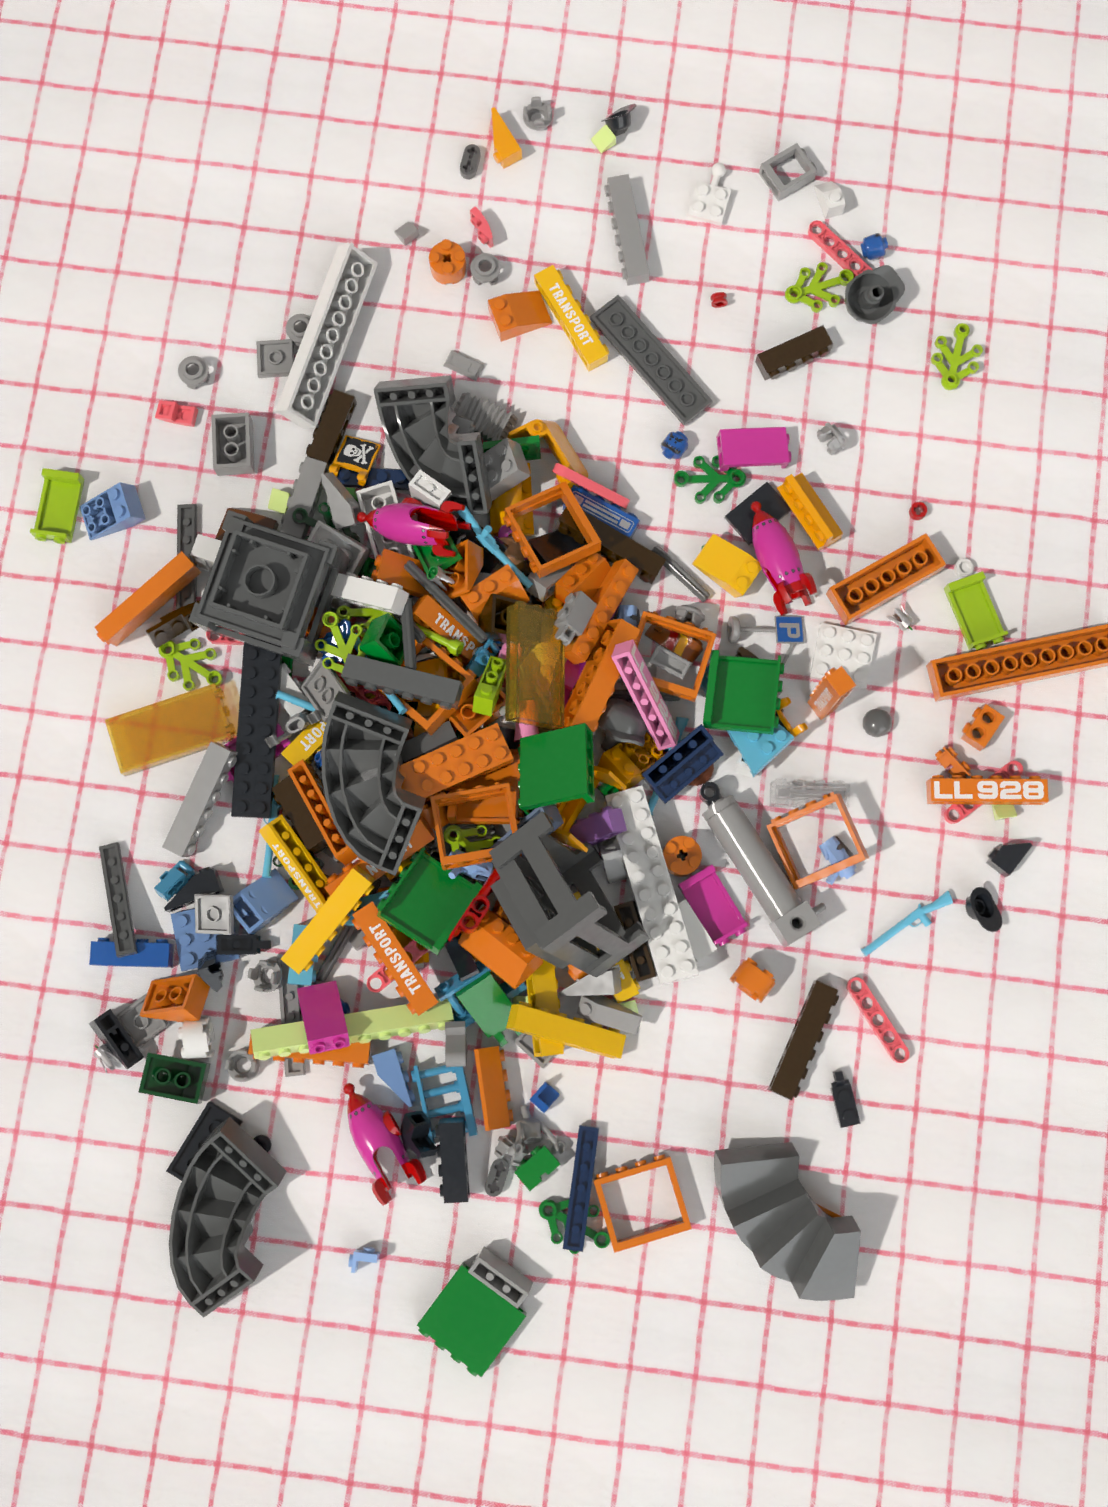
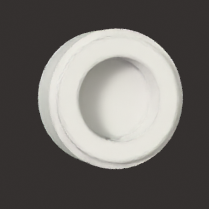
[954,558,974,578]

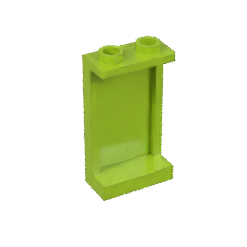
[30,468,85,544]
[944,571,1009,651]

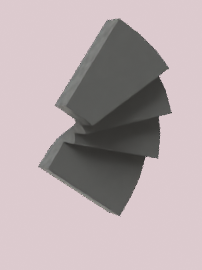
[374,375,492,515]
[321,691,426,876]
[169,1117,287,1318]
[714,1142,861,1301]

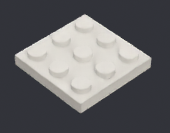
[809,622,877,690]

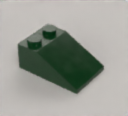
[138,1052,211,1104]

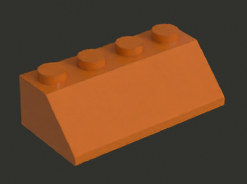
[458,906,543,989]
[474,1046,514,1131]

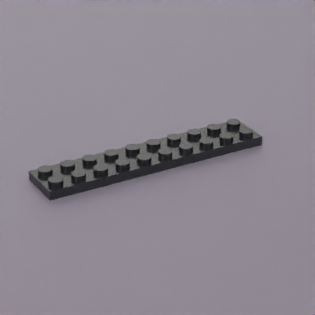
[231,634,283,819]

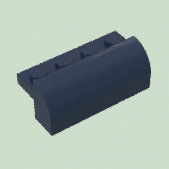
[641,724,724,804]

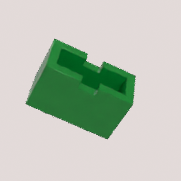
[514,1145,560,1191]

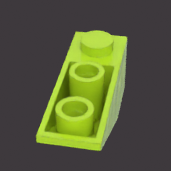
[472,656,509,717]

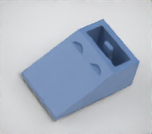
[79,482,145,540]
[233,868,299,935]

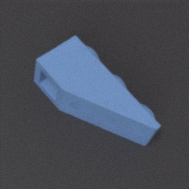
[372,1048,416,1107]

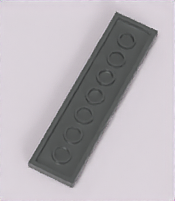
[590,295,713,426]

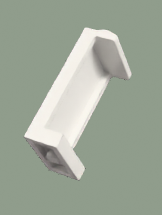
[408,470,454,515]

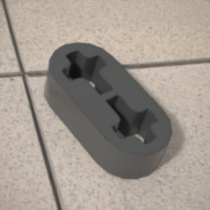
[460,144,481,180]
[485,1158,509,1197]

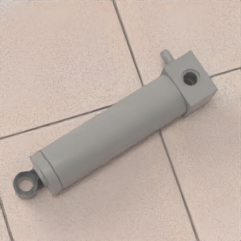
[699,782,826,947]

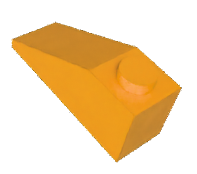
[491,107,522,169]

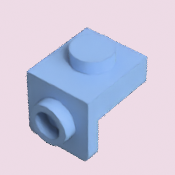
[348,1247,380,1273]

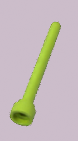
[381,611,464,656]

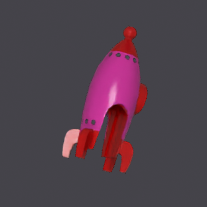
[357,498,471,558]
[751,501,817,615]
[343,1083,427,1206]

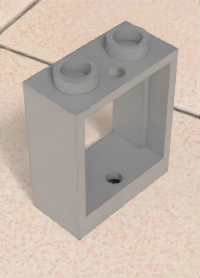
[759,143,817,201]

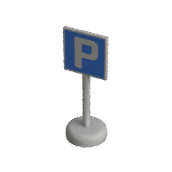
[727,616,804,644]

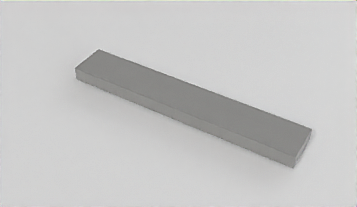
[277,958,306,1077]

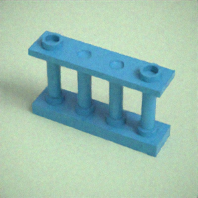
[434,960,527,1027]
[411,1065,478,1145]

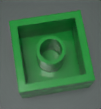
[359,613,404,666]

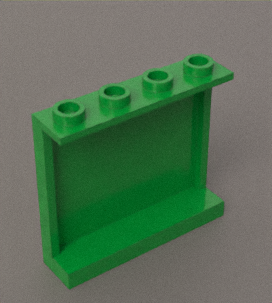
[703,650,785,735]
[518,723,595,815]
[377,847,483,956]
[417,1262,527,1377]

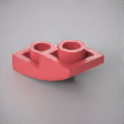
[470,206,493,248]

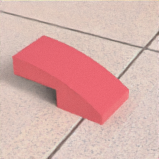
[155,400,198,427]

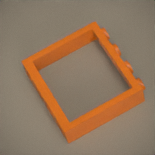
[503,481,601,579]
[636,611,717,702]
[377,637,479,736]
[430,782,522,870]
[766,792,869,890]
[593,1154,692,1253]

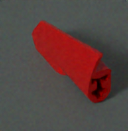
[448,868,500,941]

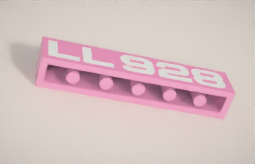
[612,640,680,751]

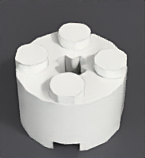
[178,1017,215,1060]

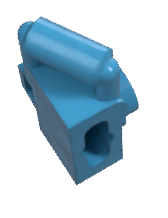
[465,639,500,679]
[154,860,195,901]

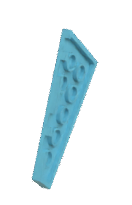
[701,665,794,777]

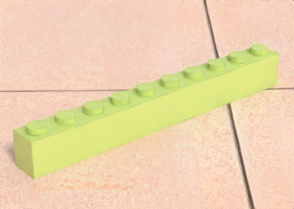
[250,998,454,1060]

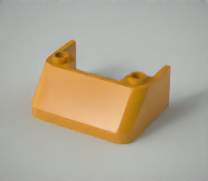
[507,419,588,506]
[550,766,627,853]

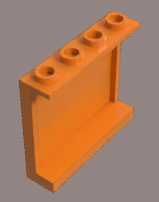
[447,744,524,824]

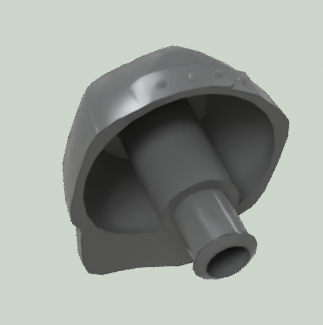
[844,265,905,325]
[598,698,647,751]

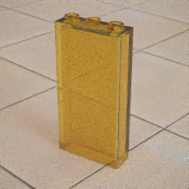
[505,601,565,729]
[105,683,236,776]

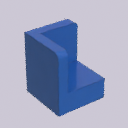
[529,1081,559,1113]

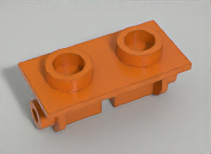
[935,745,972,778]

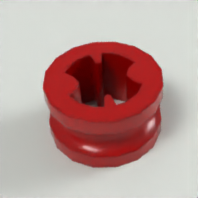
[710,292,728,308]
[909,502,927,520]

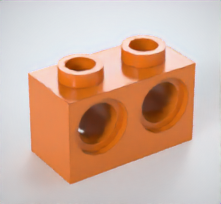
[961,704,1005,751]

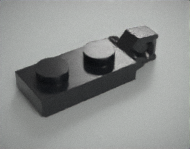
[216,935,271,955]
[830,1070,861,1128]

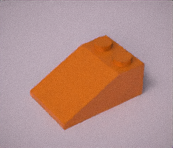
[488,290,552,342]
[439,539,483,600]
[448,674,509,737]
[140,974,210,1022]

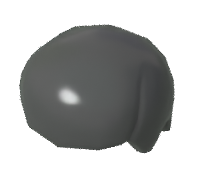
[863,708,892,737]

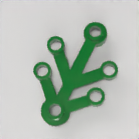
[674,455,746,504]
[539,1199,610,1254]

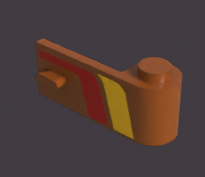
[644,625,704,666]

